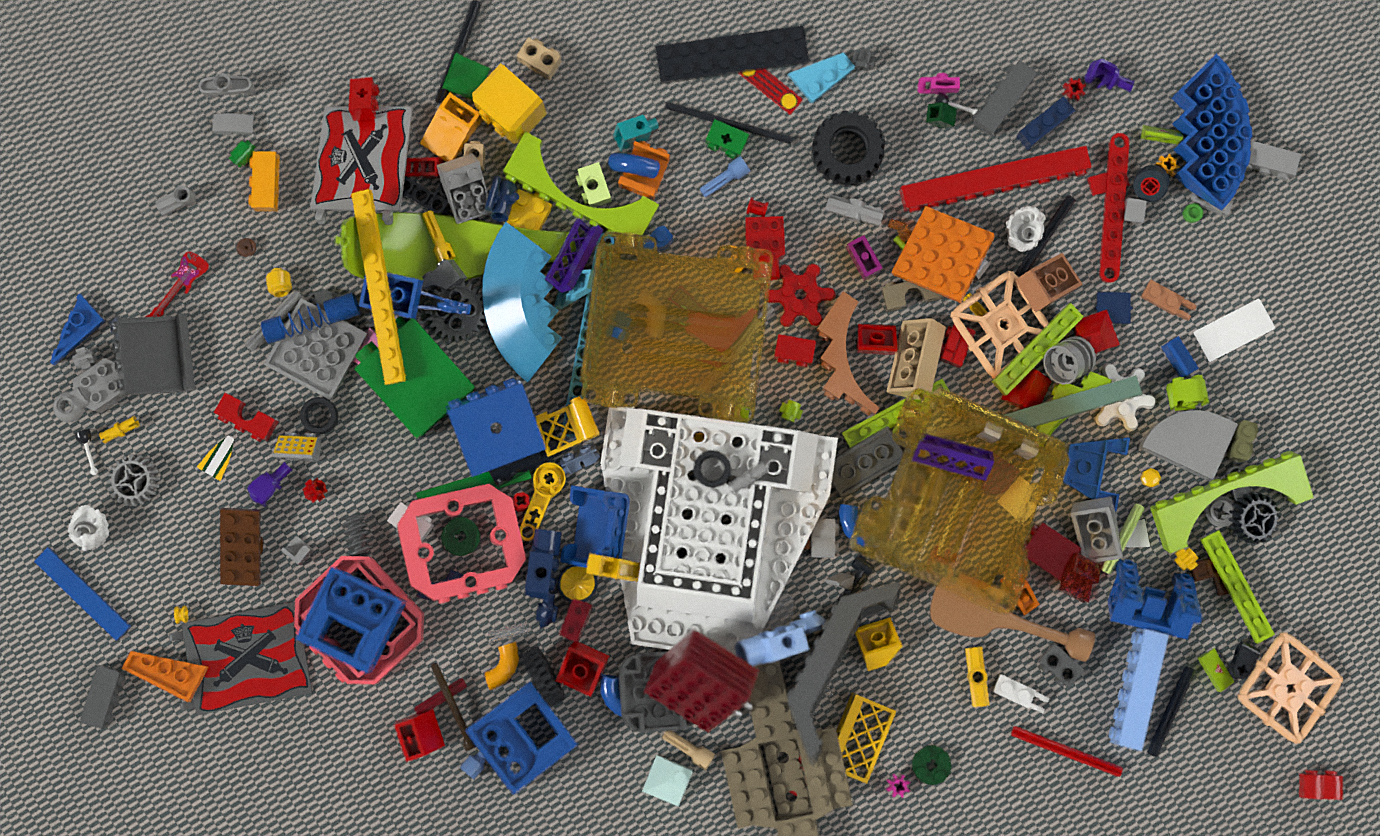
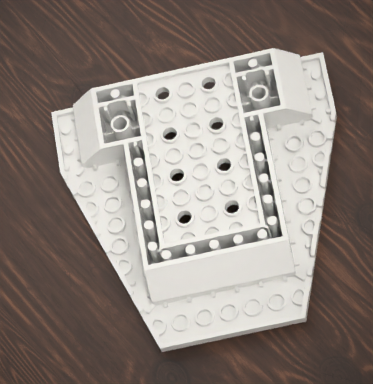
[601,406,838,655]

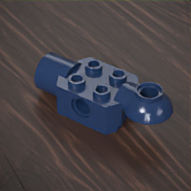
[525,529,562,629]

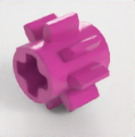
[886,773,910,798]

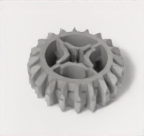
[106,454,160,506]

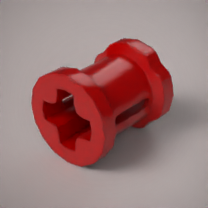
[746,197,769,217]
[513,492,530,512]

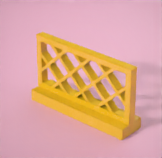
[837,693,896,784]

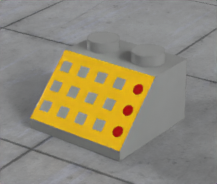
[273,432,321,462]

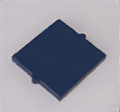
[1095,292,1133,324]

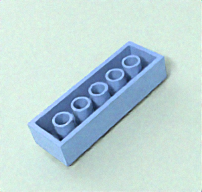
[1109,629,1169,751]

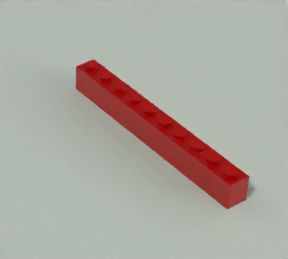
[899,146,1092,213]

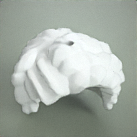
[1005,206,1046,251]
[68,505,109,551]

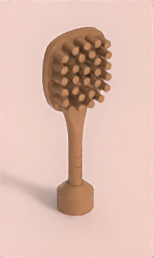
[930,574,1095,662]

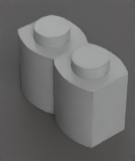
[810,518,839,558]

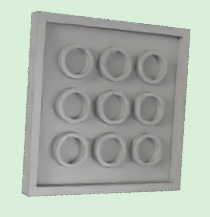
[263,298,368,401]

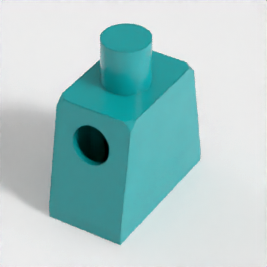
[613,115,659,152]

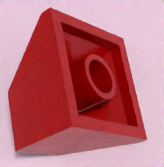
[1073,310,1120,354]

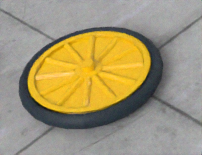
[557,565,598,603]

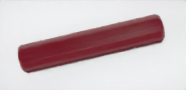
[414,678,467,714]

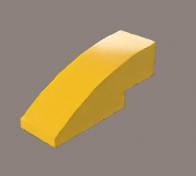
[586,554,641,582]

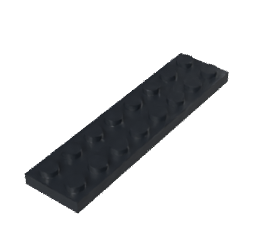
[655,25,809,84]

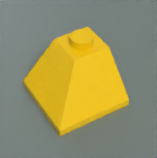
[855,618,902,671]

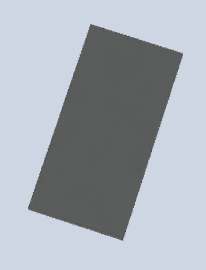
[832,426,907,498]

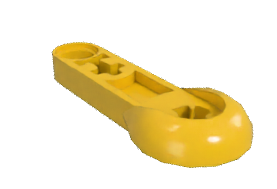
[519,462,566,541]

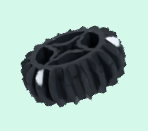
[1228,492,1281,544]

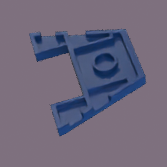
[1062,438,1130,512]

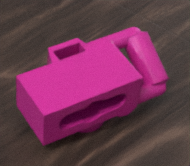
[917,73,960,95]

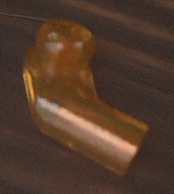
[888,218,911,242]

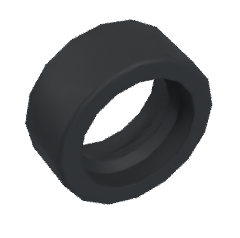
[300,397,339,434]
[693,450,731,488]

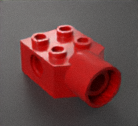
[745,216,785,281]

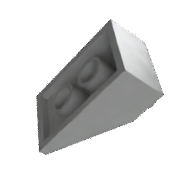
[1071,497,1123,564]

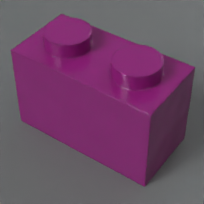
[846,235,882,281]

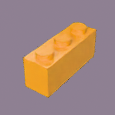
[248,151,280,212]

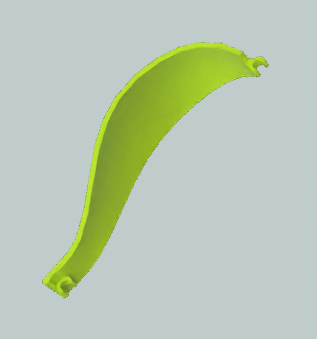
[335,212,576,280]

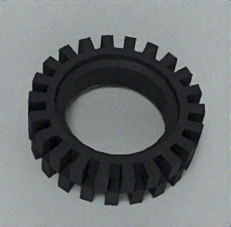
[521,645,566,707]

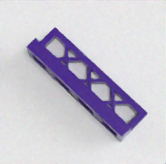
[545,218,603,293]
[911,432,994,481]

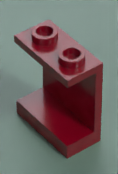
[1018,522,1082,581]
[559,598,594,642]

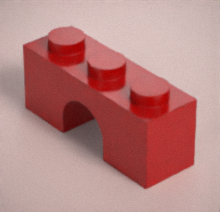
[213,393,279,442]

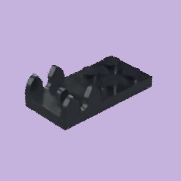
[489,421,566,488]

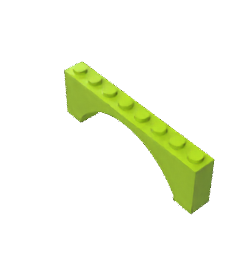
[503,131,659,247]
[1150,451,1314,553]

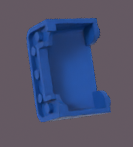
[560,485,630,568]

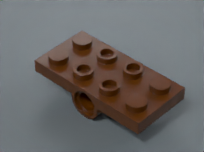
[220,508,263,586]

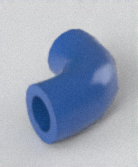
[608,153,660,179]
[839,504,875,548]
[600,674,622,717]

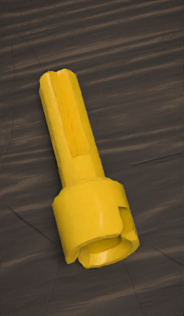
[422,211,456,263]

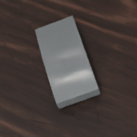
[212,113,254,136]

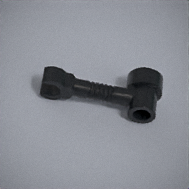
[837,554,875,601]

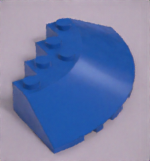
[1171,53,1252,211]

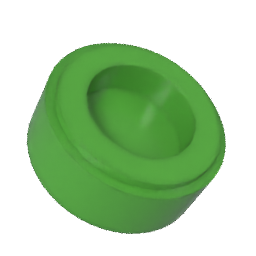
[1183,203,1203,223]

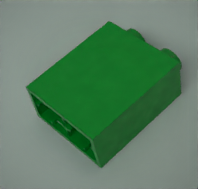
[354,316,476,439]

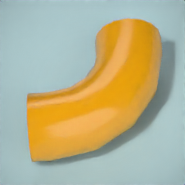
[484,642,519,690]

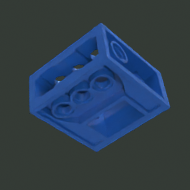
[295,567,407,673]
[465,682,577,795]

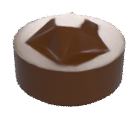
[236,238,256,257]

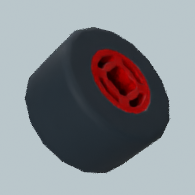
[1133,165,1170,202]

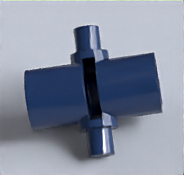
[485,176,519,222]

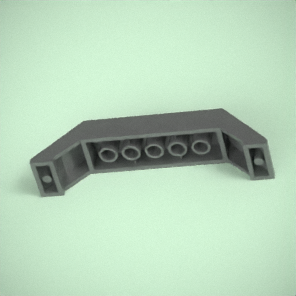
[787,582,901,766]

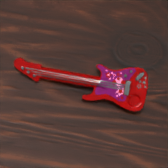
[145,251,209,317]

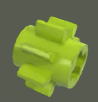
[779,399,803,423]

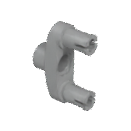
[198,73,256,98]

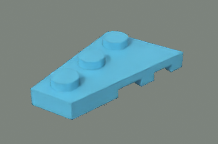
[788,53,855,103]
[554,269,597,310]

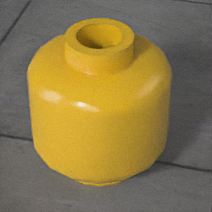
[266,268,292,297]

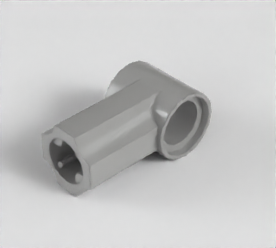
[155,186,196,216]

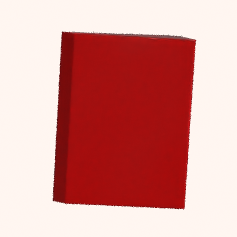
[856,324,898,355]
[1001,369,1052,409]

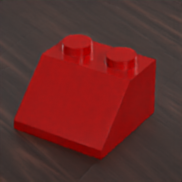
[556,641,610,697]

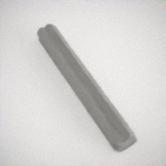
[245,290,302,351]

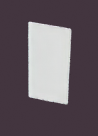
[1193,299,1275,362]

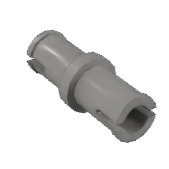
[729,462,768,494]

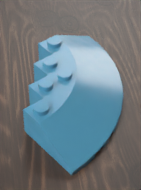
[482,222,562,383]

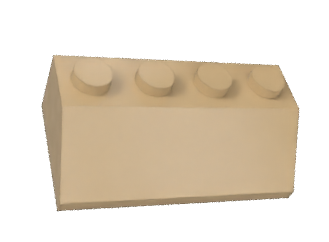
[886,318,946,399]

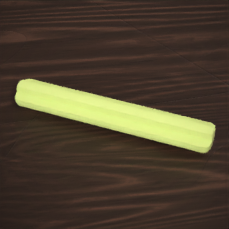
[1101,503,1145,574]

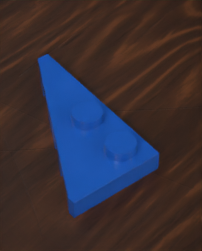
[50,293,106,365]

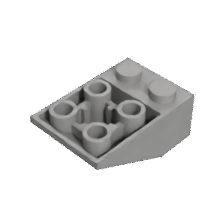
[437,153,492,224]

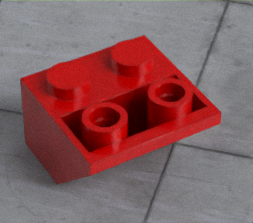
[394,709,445,762]

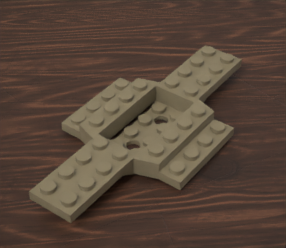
[721,660,853,836]

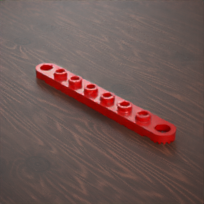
[1099,133,1130,283]

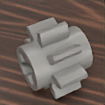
[72,347,97,371]

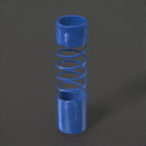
[261,292,361,344]

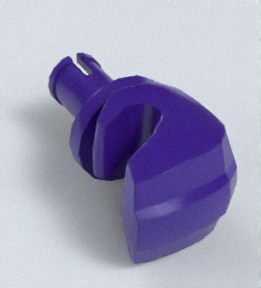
[1085,59,1135,92]
[247,462,293,507]

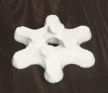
[1095,364,1156,431]

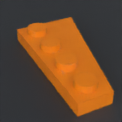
[121,651,209,702]

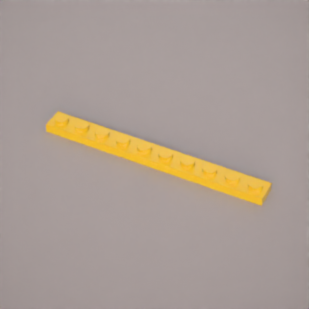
[351,189,406,385]

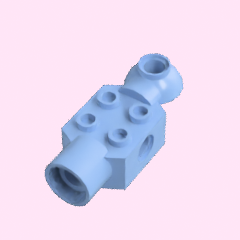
[735,610,826,666]

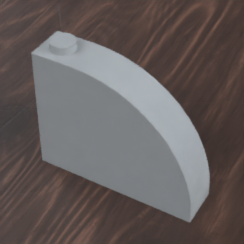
[1138,410,1238,481]

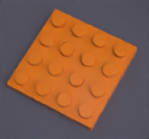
[891,206,995,303]

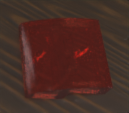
[1059,552,1101,603]

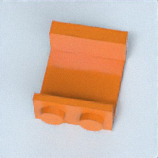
[618,141,670,200]

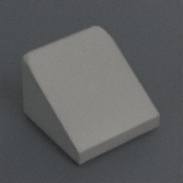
[825,573,855,590]

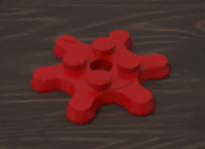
[765,263,836,327]

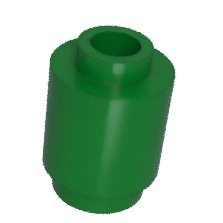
[228,140,256,168]

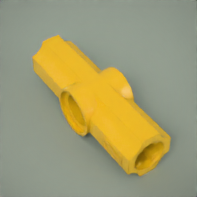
[965,646,990,707]

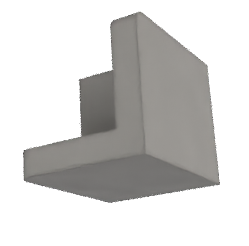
[1124,198,1147,227]
[281,536,314,565]

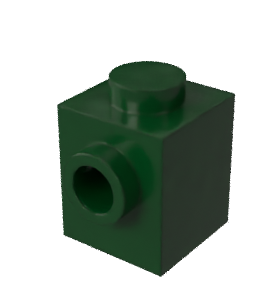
[926,102,957,128]

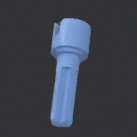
[700,156,751,197]
[460,733,497,780]

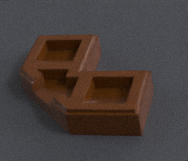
[1191,558,1229,596]

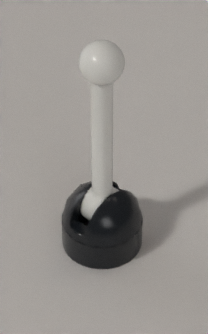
[935,92,978,115]
[74,429,98,475]

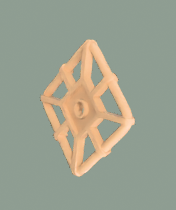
[950,271,1049,379]
[1237,632,1343,744]

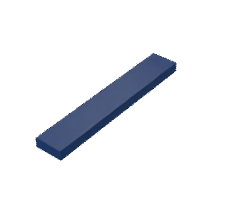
[34,547,132,641]

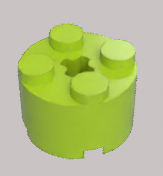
[1166,375,1209,411]

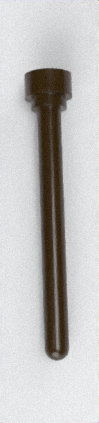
[431,663,476,751]

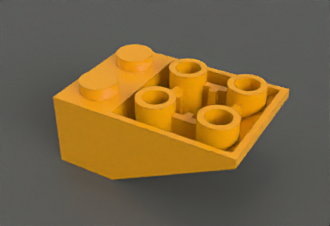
[420,92,482,162]

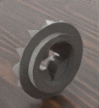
[1205,496,1234,527]

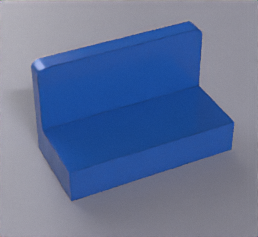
[1161,336,1199,377]

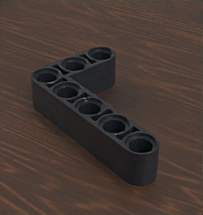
[402,176,450,215]

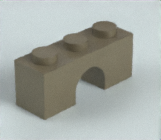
[881,280,944,312]

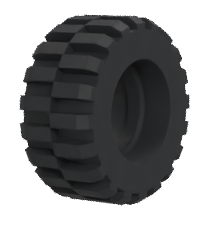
[811,110,885,187]

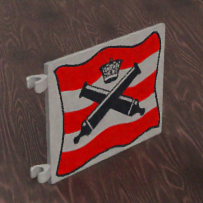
[310,106,413,225]

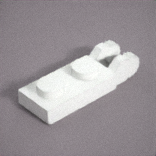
[992,674,1050,713]

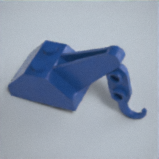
[359,272,472,319]

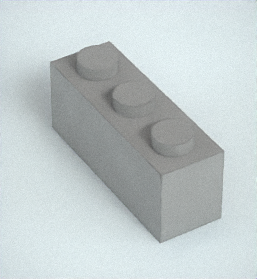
[1246,141,1301,181]

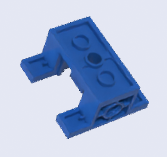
[1108,559,1202,639]

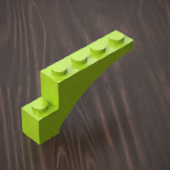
[1029,371,1112,456]

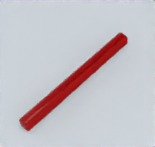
[1011,726,1123,777]

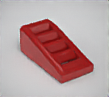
[405,157,444,178]

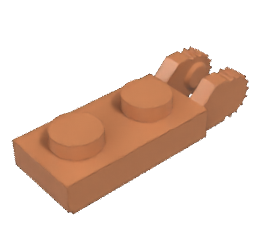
[1140,280,1197,321]

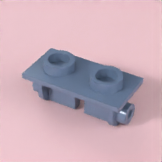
[559,444,600,474]

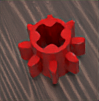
[1062,77,1086,102]
[302,478,328,503]

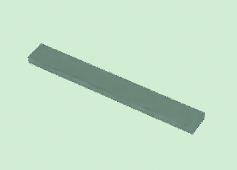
[985,375,1143,437]

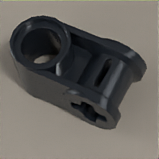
[1228,641,1261,679]

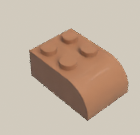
[1015,253,1083,312]

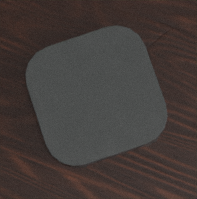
[619,651,694,733]

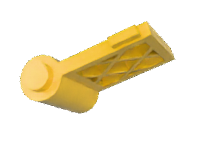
[536,397,600,457]

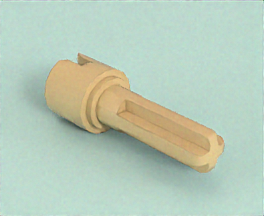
[663,730,715,771]

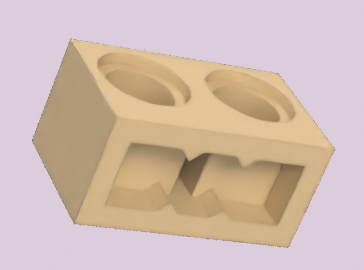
[517,37,562,80]

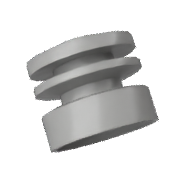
[1043,336,1096,385]

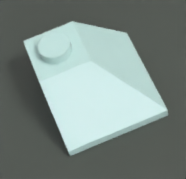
[642,755,693,806]

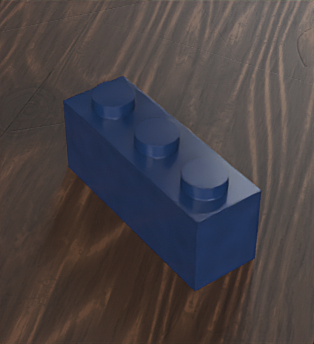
[1016,96,1076,151]

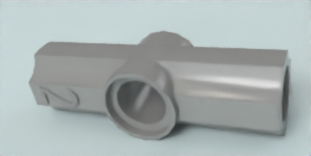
[825,194,884,227]

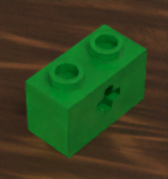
[705,119,749,159]

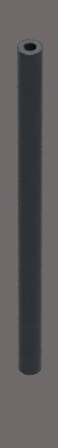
[664,101,793,144]

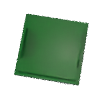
[442,53,490,101]

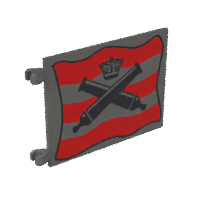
[169,602,313,716]

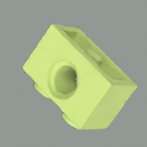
[576,162,612,208]

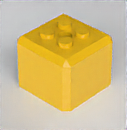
[472,63,547,144]

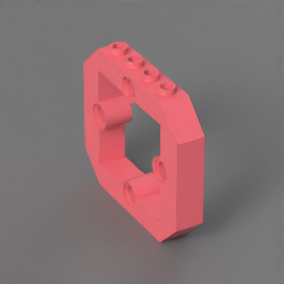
[397,484,526,604]
[294,556,424,684]

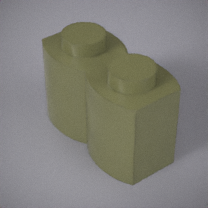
[1227,420,1258,462]

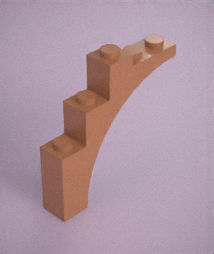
[816,291,880,416]

